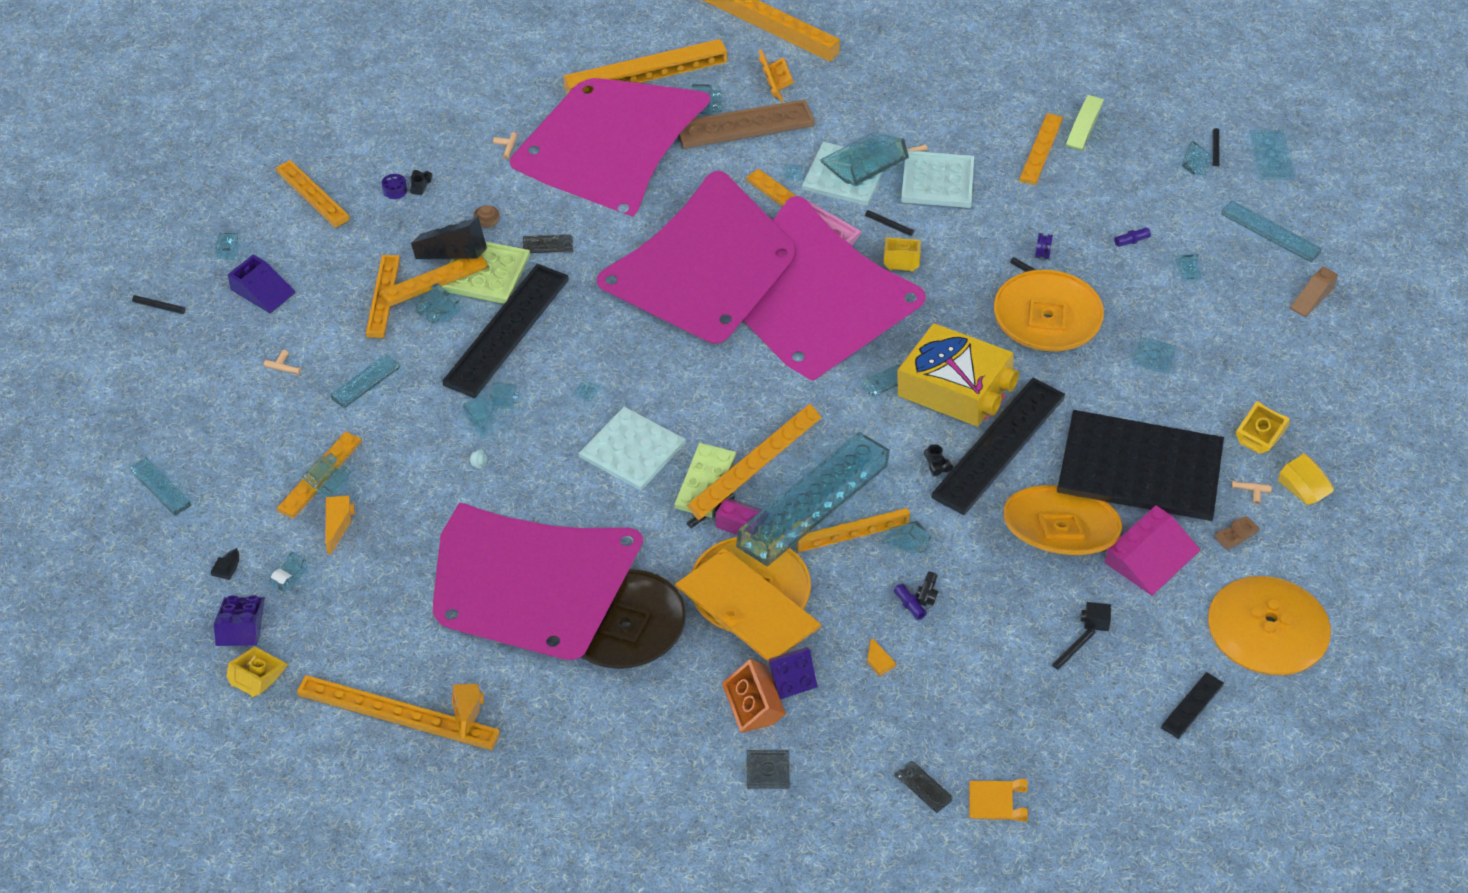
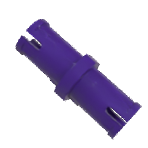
[1114,227,1151,247]
[893,584,927,620]

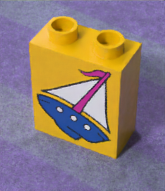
[897,323,1019,427]

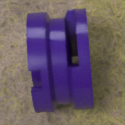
[382,174,407,199]
[1035,233,1053,260]

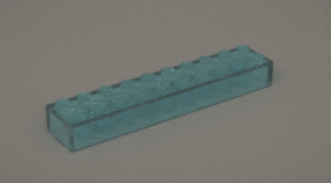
[736,432,890,567]

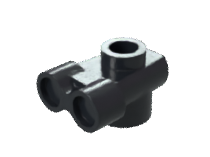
[410,170,433,195]
[924,444,953,476]
[915,572,939,606]

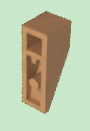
[1290,266,1338,317]

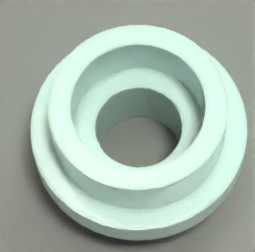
[470,450,487,469]

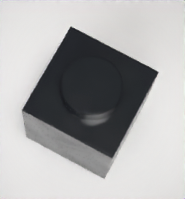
[1080,602,1111,631]

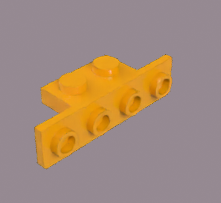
[758,49,795,102]

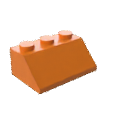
[722,659,786,733]

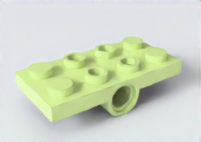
[674,443,736,518]

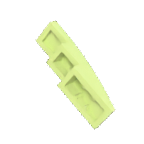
[1066,95,1104,151]

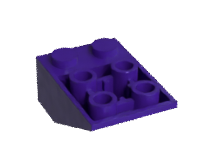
[228,254,295,314]
[214,595,265,646]

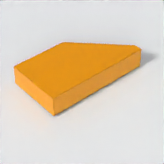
[867,638,896,677]

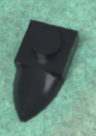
[211,548,239,580]

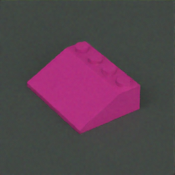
[1105,505,1200,596]

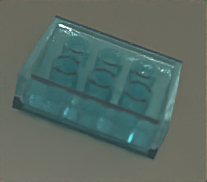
[820,132,909,186]

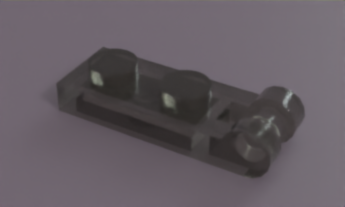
[523,234,573,253]
[895,761,953,813]

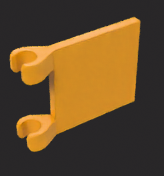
[969,778,1028,822]

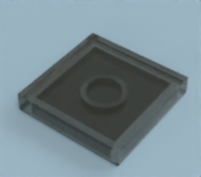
[747,750,790,789]

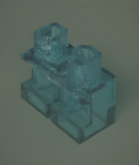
[692,84,722,117]
[415,283,460,324]
[302,453,351,499]

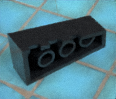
[411,216,487,259]

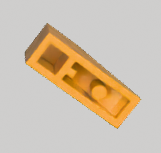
[325,495,355,554]
[451,684,484,739]

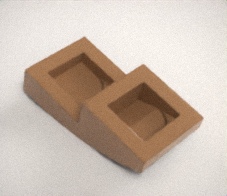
[1214,516,1260,550]

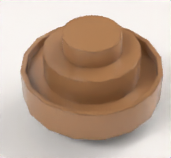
[474,205,500,228]

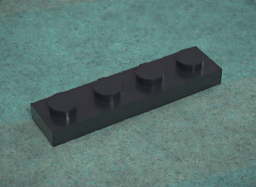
[1161,672,1224,739]

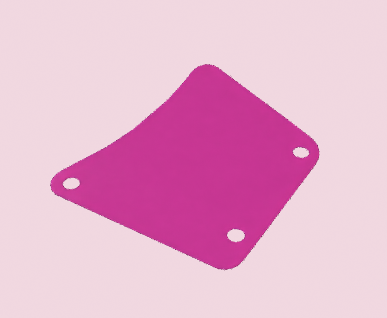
[510,78,710,217]
[597,171,795,344]
[743,196,926,381]
[433,503,643,660]

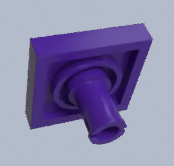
[769,647,818,700]

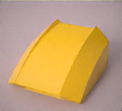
[884,237,921,272]
[1236,401,1290,454]
[1278,453,1334,505]
[226,646,288,697]

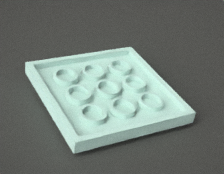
[802,142,888,206]
[901,150,974,208]
[579,407,686,491]

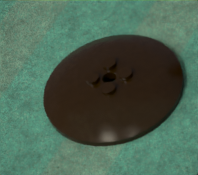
[582,569,686,669]

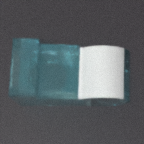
[270,552,308,592]

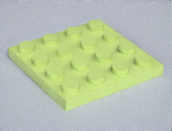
[439,241,530,304]

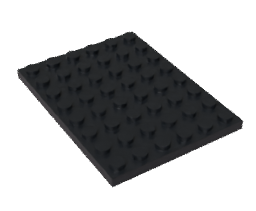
[1057,410,1224,521]

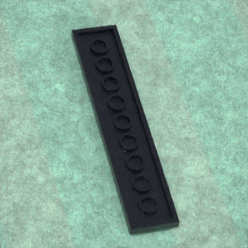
[442,263,569,398]
[931,378,1065,515]

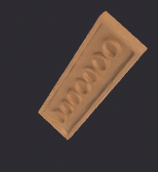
[678,99,815,149]

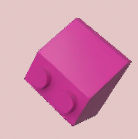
[716,499,768,536]

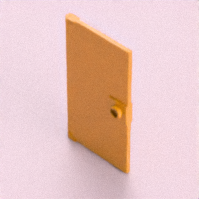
[675,548,822,662]

